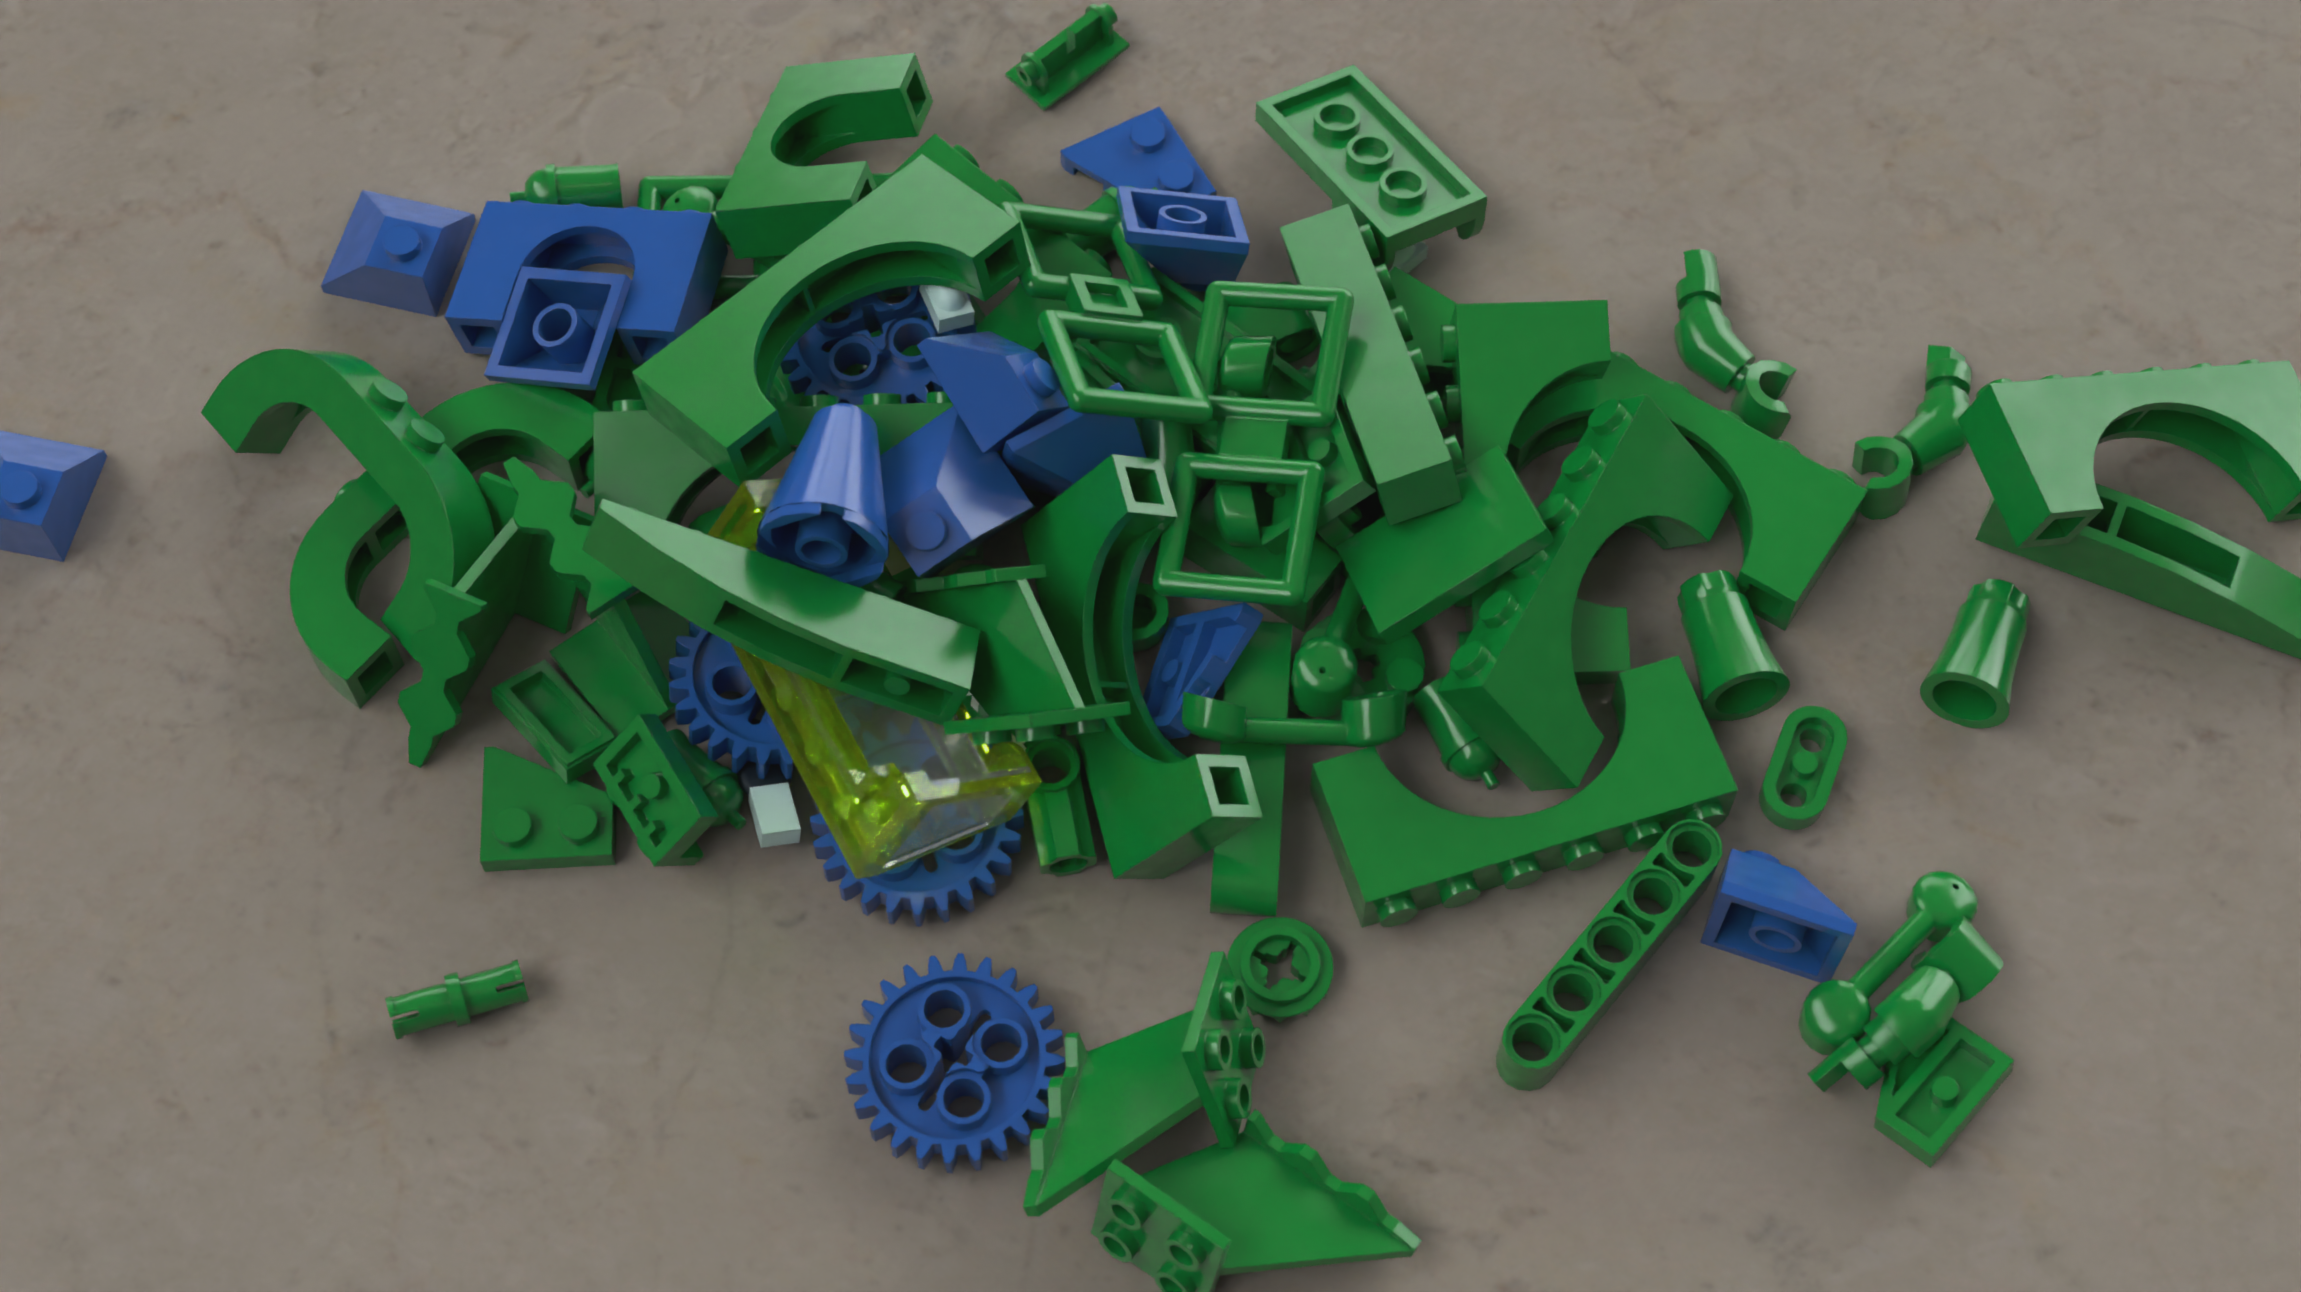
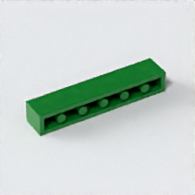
[1279,203,1467,526]

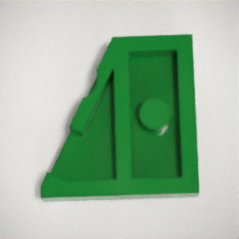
[1260,395,1377,555]

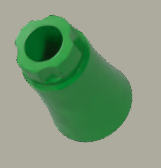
[1677,570,1790,721]
[1920,579,2031,729]

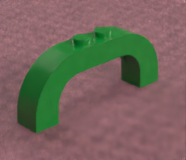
[201,349,495,662]
[290,383,601,709]

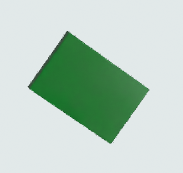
[1336,444,1555,645]

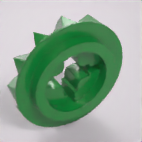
[1227,917,1333,1023]

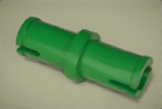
[385,959,529,1040]

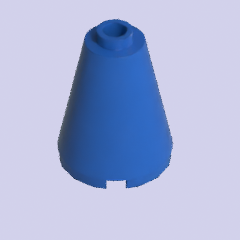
[756,403,889,587]

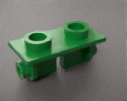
[1005,3,1130,111]

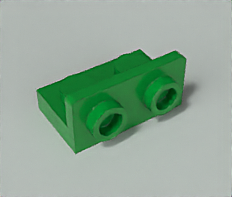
[593,714,719,867]

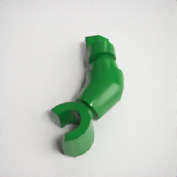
[1674,249,1797,439]
[1852,345,1972,520]
[1807,915,2003,1092]

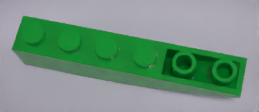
[1975,483,2301,659]
[582,498,980,726]

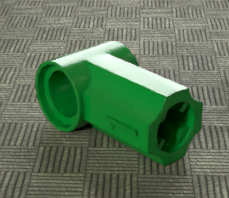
[1022,736,1097,877]

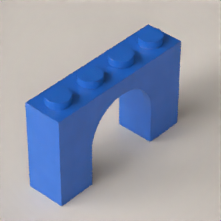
[445,200,728,365]

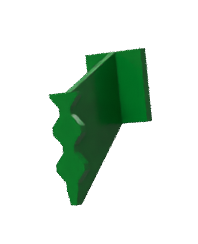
[503,456,690,736]
[398,471,595,768]
[901,564,1131,745]
[1023,951,1266,1216]
[1091,1109,1422,1292]

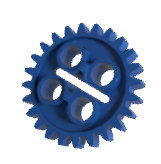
[780,285,977,405]
[669,621,873,779]
[810,719,1024,927]
[844,953,1066,1173]

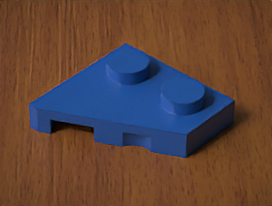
[1060,106,1216,196]
[1143,602,1264,740]

